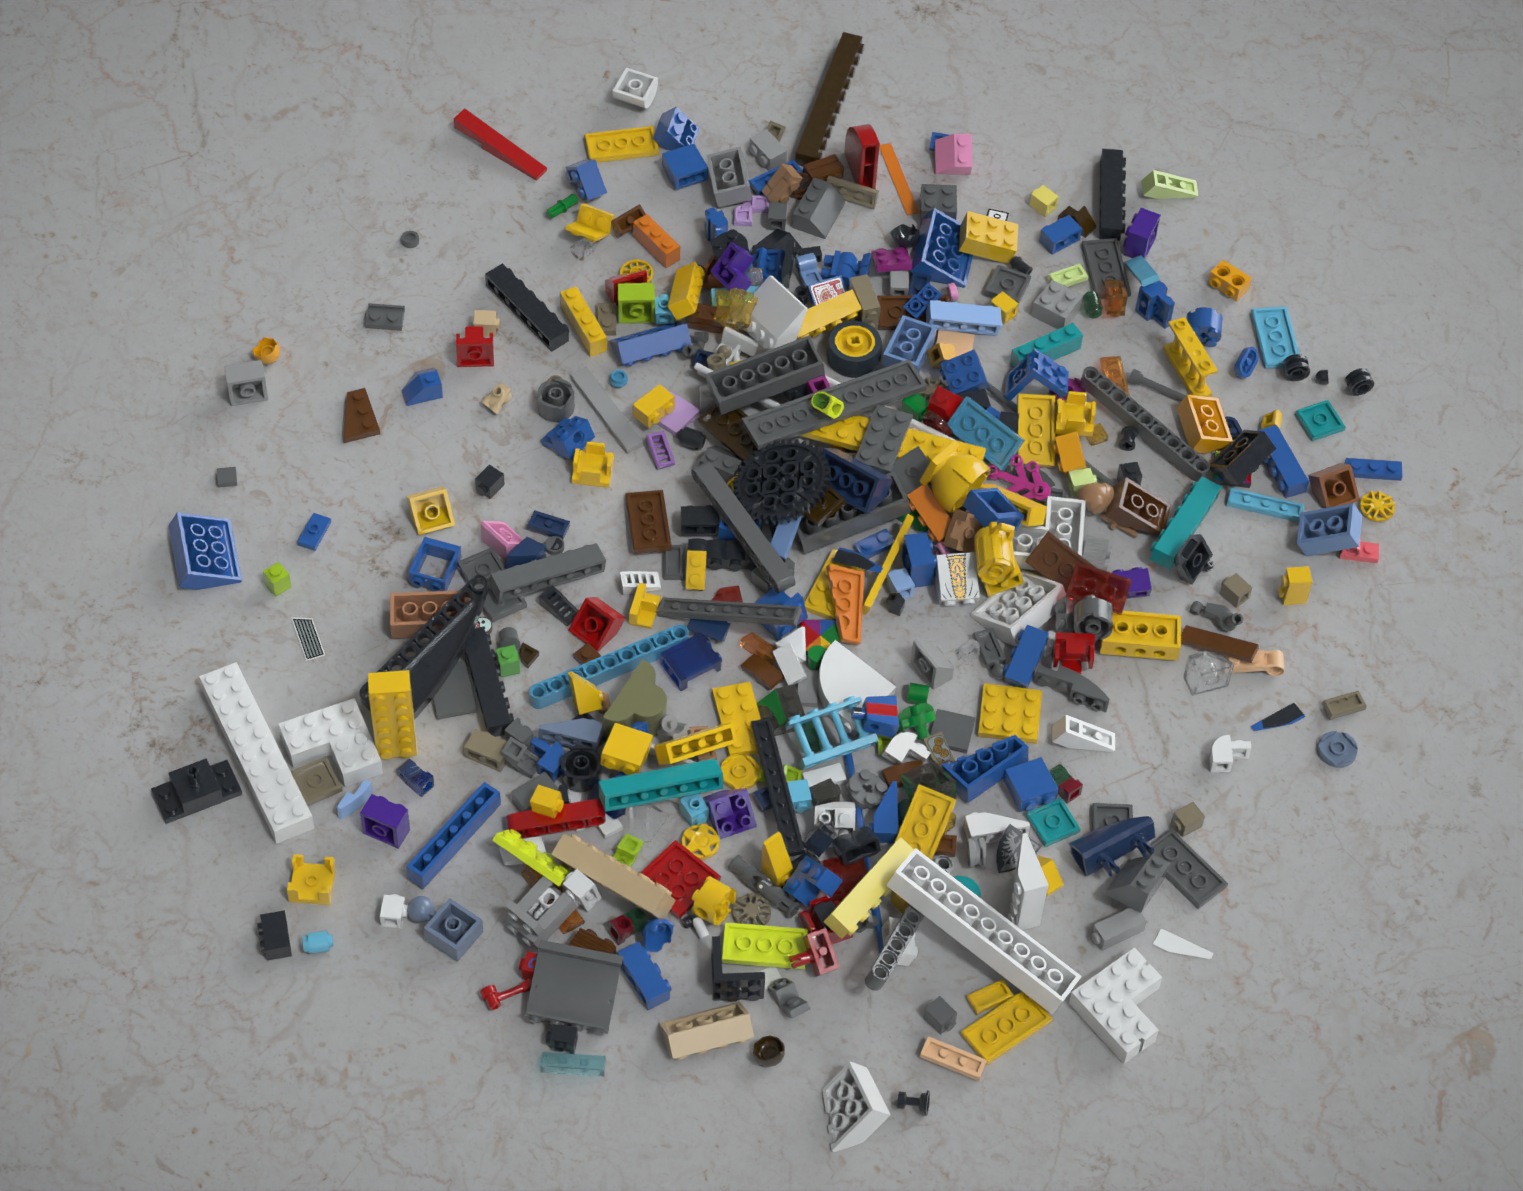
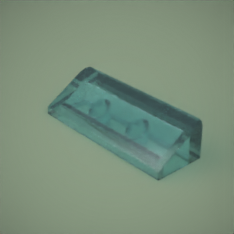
[540,1052,606,1077]

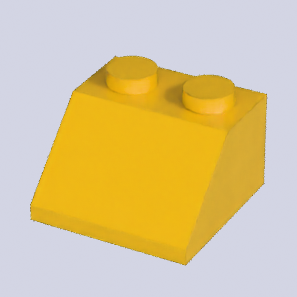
[406,486,455,535]

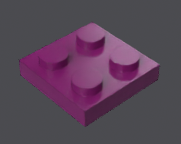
[871,247,912,272]

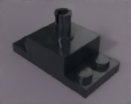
[151,758,243,824]

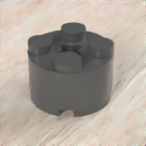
[537,378,575,423]
[1073,595,1113,640]

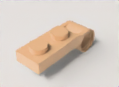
[1225,650,1284,676]

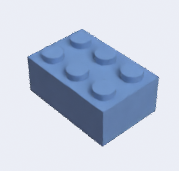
[882,315,937,373]
[1297,503,1362,556]

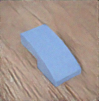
[337,779,373,819]

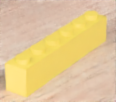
[823,837,914,939]

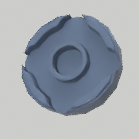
[1317,731,1358,768]

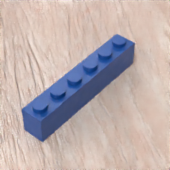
[406,782,501,889]

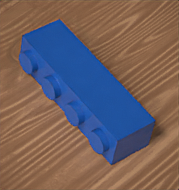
[1257,425,1309,498]

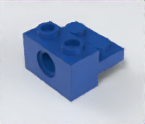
[1135,280,1175,329]
[541,416,595,459]

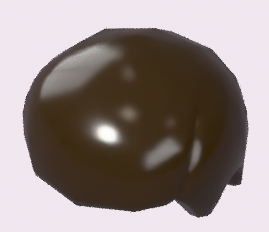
[752,1035,785,1067]

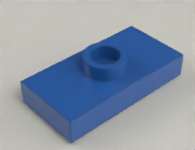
[297,513,331,551]

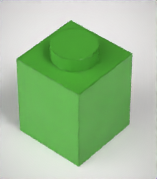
[496,645,520,678]

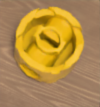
[692,876,737,926]

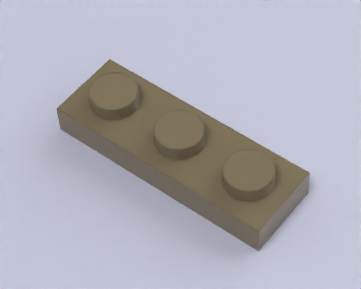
[827,176,879,209]

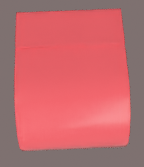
[1339,536,1379,563]

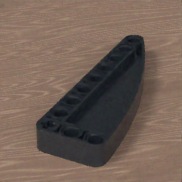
[359,575,488,720]

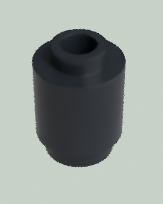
[677,426,706,450]

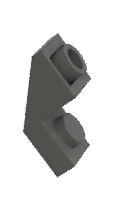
[768,978,810,1018]

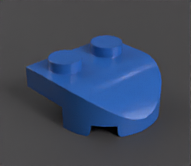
[745,247,785,285]

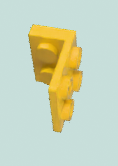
[565,203,615,242]

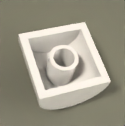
[613,68,658,109]

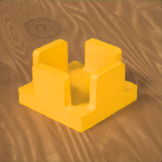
[1055,391,1096,437]
[572,442,615,488]

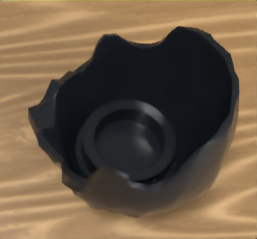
[890,224,920,249]

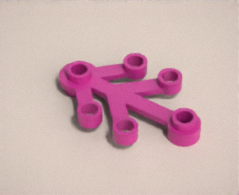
[988,454,1051,501]

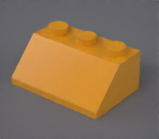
[1176,395,1233,454]

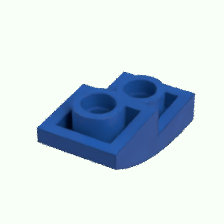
[903,282,942,319]

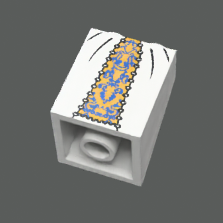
[934,552,980,606]

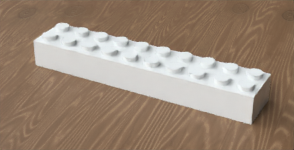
[199,662,314,844]
[886,848,1082,1015]

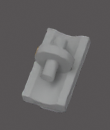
[657,714,690,741]

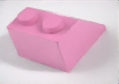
[935,134,972,175]

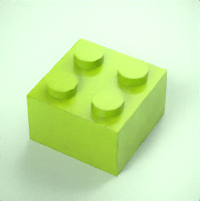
[618,283,655,324]

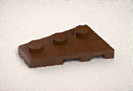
[344,388,380,443]

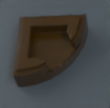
[520,642,539,668]

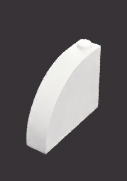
[818,640,896,737]

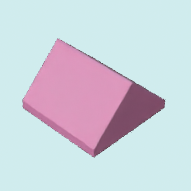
[480,521,523,561]

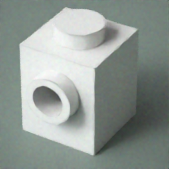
[380,894,408,929]

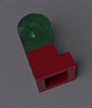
[1049,764,1083,804]
[608,908,650,946]

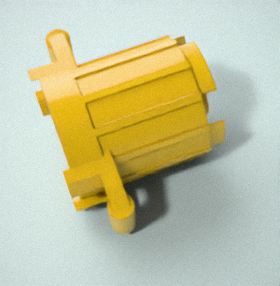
[974,522,1015,585]

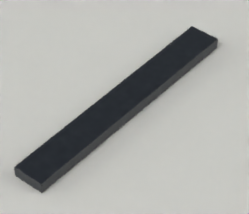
[751,718,805,857]

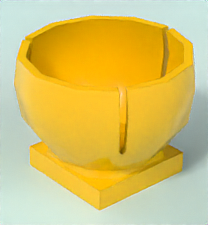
[920,441,991,513]

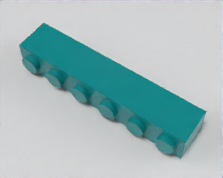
[1150,477,1222,570]
[599,758,723,812]

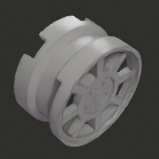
[966,838,986,867]

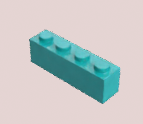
[1010,322,1083,368]

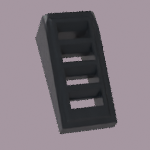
[539,585,579,626]

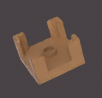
[943,509,984,553]

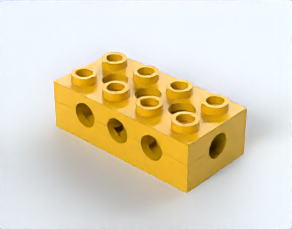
[1100,610,1181,661]

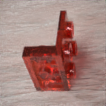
[823,857,867,902]

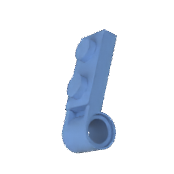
[795,253,823,300]

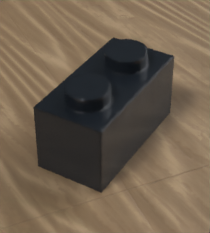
[798,246,822,262]

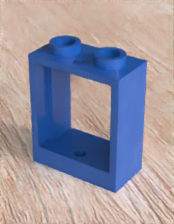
[963,488,1024,531]
[408,537,462,591]

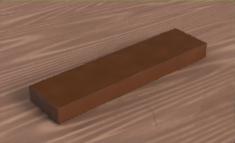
[1181,625,1259,663]

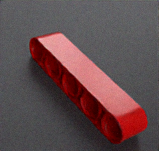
[506,799,606,839]

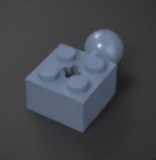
[408,896,483,961]

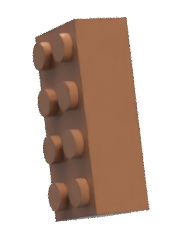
[390,591,469,638]

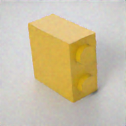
[600,723,653,775]

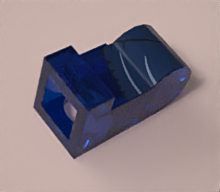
[396,759,434,797]

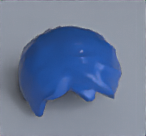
[642,918,674,952]

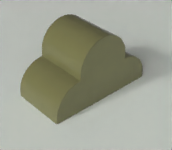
[602,659,667,741]

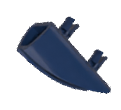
[1069,816,1156,877]

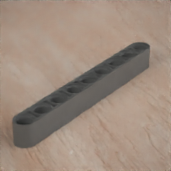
[1080,366,1210,482]
[691,461,796,594]
[865,855,953,991]

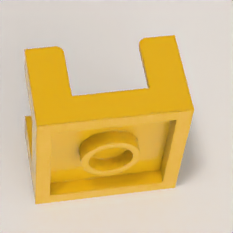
[287,854,336,905]

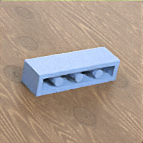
[926,300,1002,336]

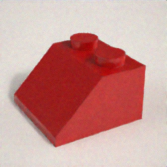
[568,597,626,652]

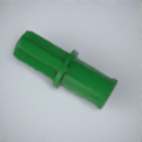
[546,194,578,219]

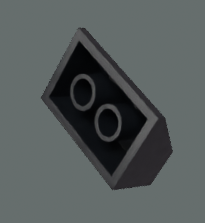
[1209,430,1276,485]

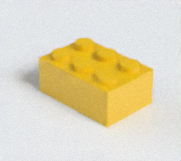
[959,211,1018,264]

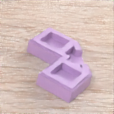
[734,195,770,226]

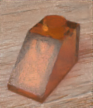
[1104,279,1128,317]

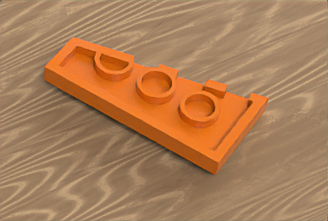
[826,564,864,645]

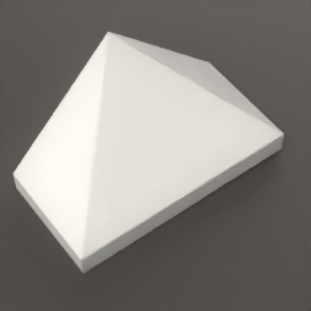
[775,626,806,663]

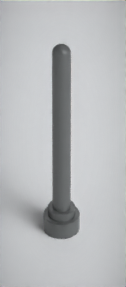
[1128,369,1186,401]

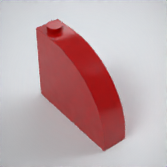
[844,124,880,189]

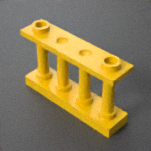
[1163,317,1218,397]

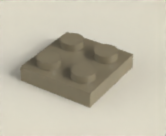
[290,756,343,806]

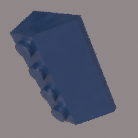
[822,448,893,514]

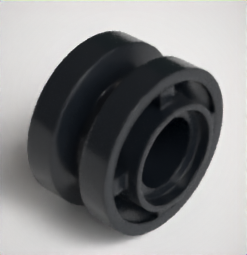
[1282,354,1310,381]
[1345,368,1375,396]

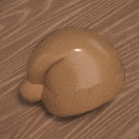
[1077,482,1114,514]

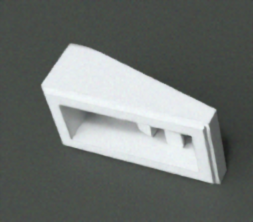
[620,571,661,595]

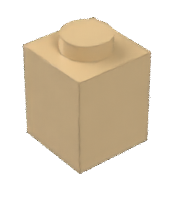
[473,310,500,336]

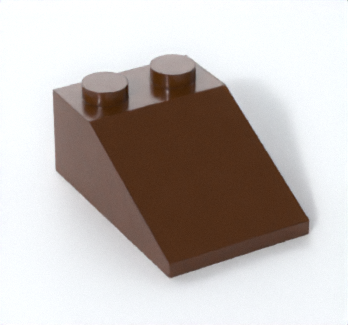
[1106,477,1171,535]

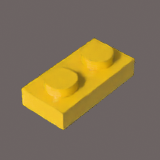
[686,550,707,590]

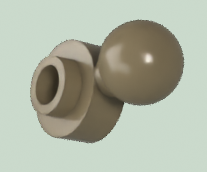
[707,345,732,371]

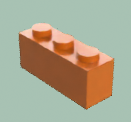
[633,214,680,268]
[907,485,951,543]

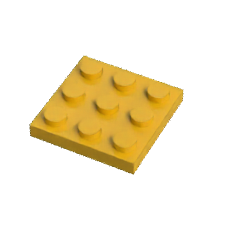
[978,683,1042,744]

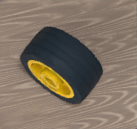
[827,320,882,378]

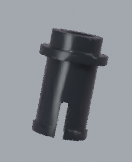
[1010,256,1033,275]

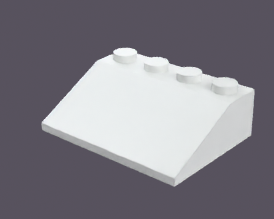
[737,276,808,351]
[970,570,1066,647]
[1008,833,1048,930]

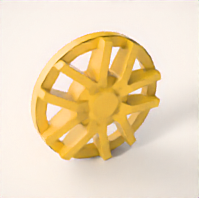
[620,259,654,283]
[1360,490,1395,522]

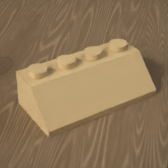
[659,1002,754,1060]

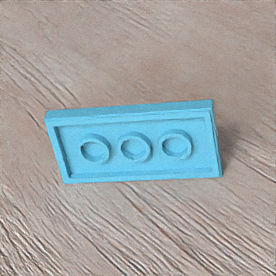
[1251,306,1299,369]

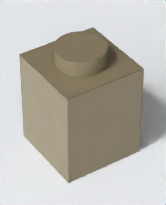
[1220,573,1253,608]
[1171,802,1205,837]

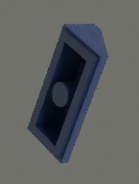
[687,619,731,642]

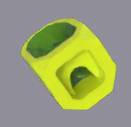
[811,392,844,419]

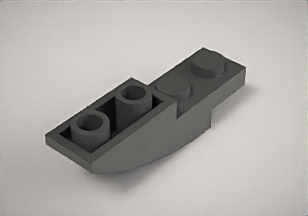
[1034,665,1110,712]

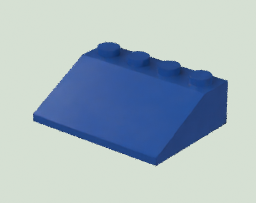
[910,208,973,288]
[168,512,242,590]

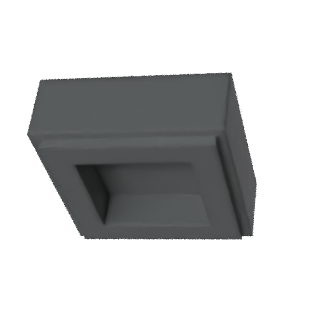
[217,467,237,487]

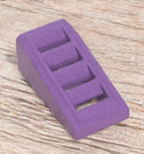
[645,431,676,469]

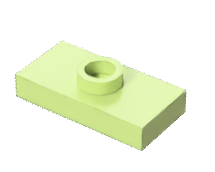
[1048,264,1088,287]

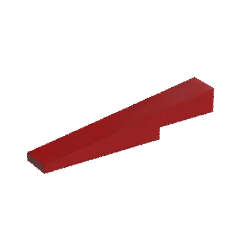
[454,108,547,181]

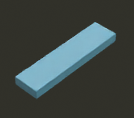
[1125,255,1160,287]
[1227,488,1305,522]

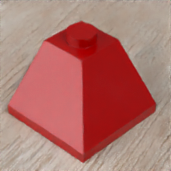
[605,270,647,306]
[925,386,964,436]

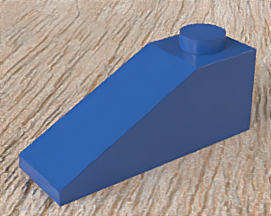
[869,781,898,844]

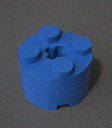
[1186,307,1223,347]

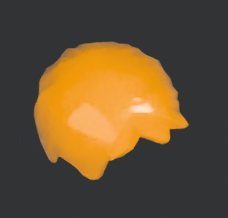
[252,337,280,365]

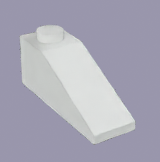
[1052,715,1115,752]
[964,812,1030,844]

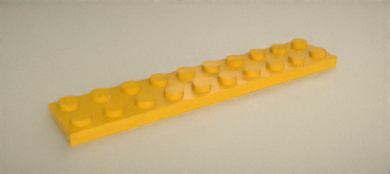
[799,415,986,462]

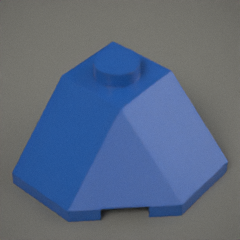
[402,368,443,406]

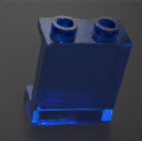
[660,632,722,691]

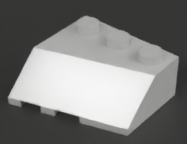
[822,1062,890,1152]

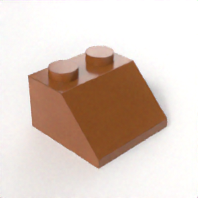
[1308,463,1360,508]

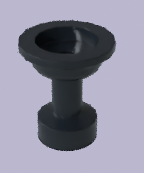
[897,1090,930,1116]

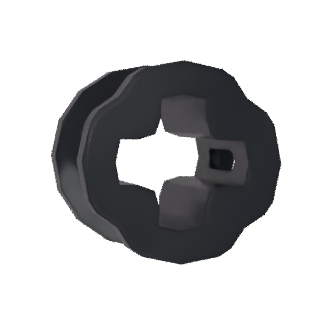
[1119,426,1138,451]

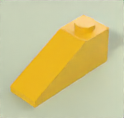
[761,831,793,887]

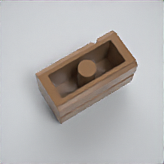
[762,163,802,203]

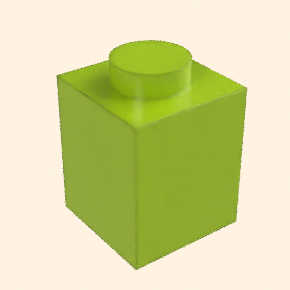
[263,562,292,597]

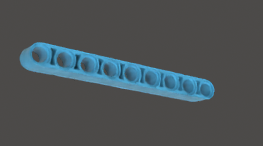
[529,625,689,709]

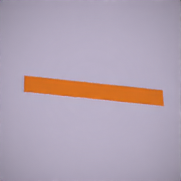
[879,143,920,215]

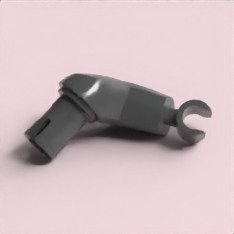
[1190,601,1243,631]

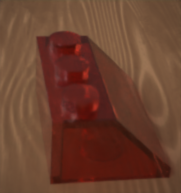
[1065,562,1132,615]

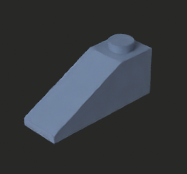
[538,718,603,752]

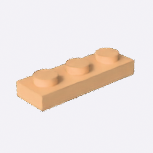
[920,1036,987,1081]

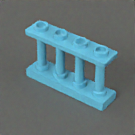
[785,696,879,770]

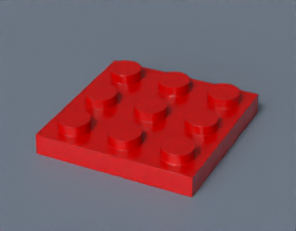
[637,840,721,919]

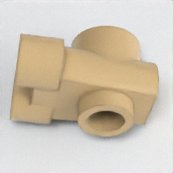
[481,382,512,414]

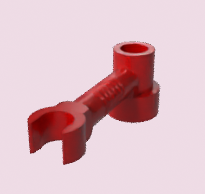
[480,977,533,1011]

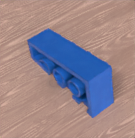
[941,735,1029,803]

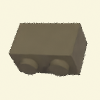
[464,729,507,772]

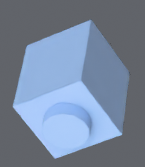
[886,568,915,599]

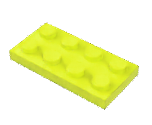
[492,829,571,886]
[722,922,808,969]

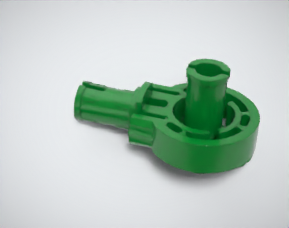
[897,703,936,739]

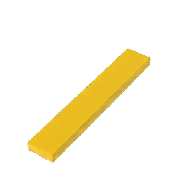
[862,514,914,615]

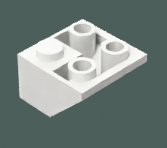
[814,802,856,847]

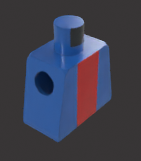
[851,696,899,738]

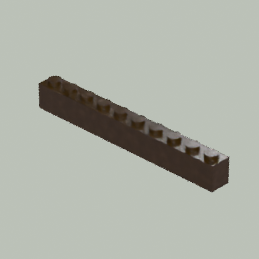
[795,32,865,166]

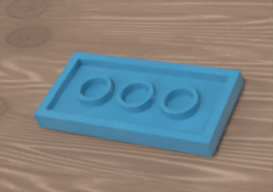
[947,396,1025,471]

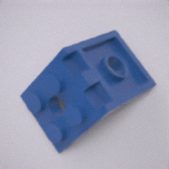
[1005,348,1069,401]
[756,588,808,641]

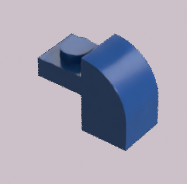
[530,737,564,783]

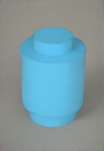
[302,931,334,954]

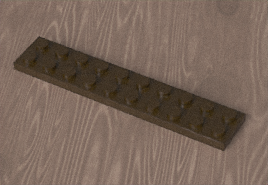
[697,404,846,527]

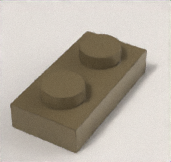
[598,303,616,336]

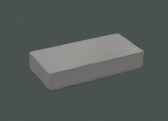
[797,670,818,707]

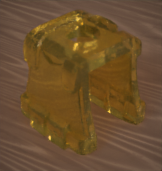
[714,288,758,329]

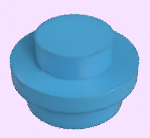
[610,370,628,387]

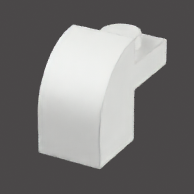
[881,732,931,765]
[1209,735,1251,772]

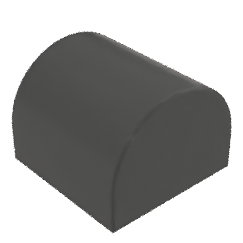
[498,627,521,649]

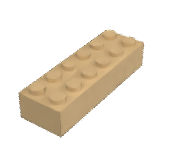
[551,833,676,919]

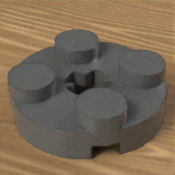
[846,769,887,809]

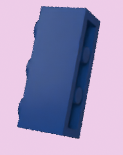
[1003,625,1049,689]
[617,941,672,1010]

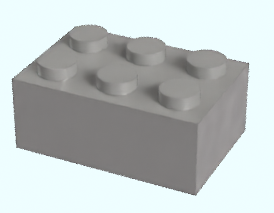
[707,146,753,208]

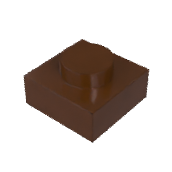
[573,643,601,665]
[935,834,957,857]

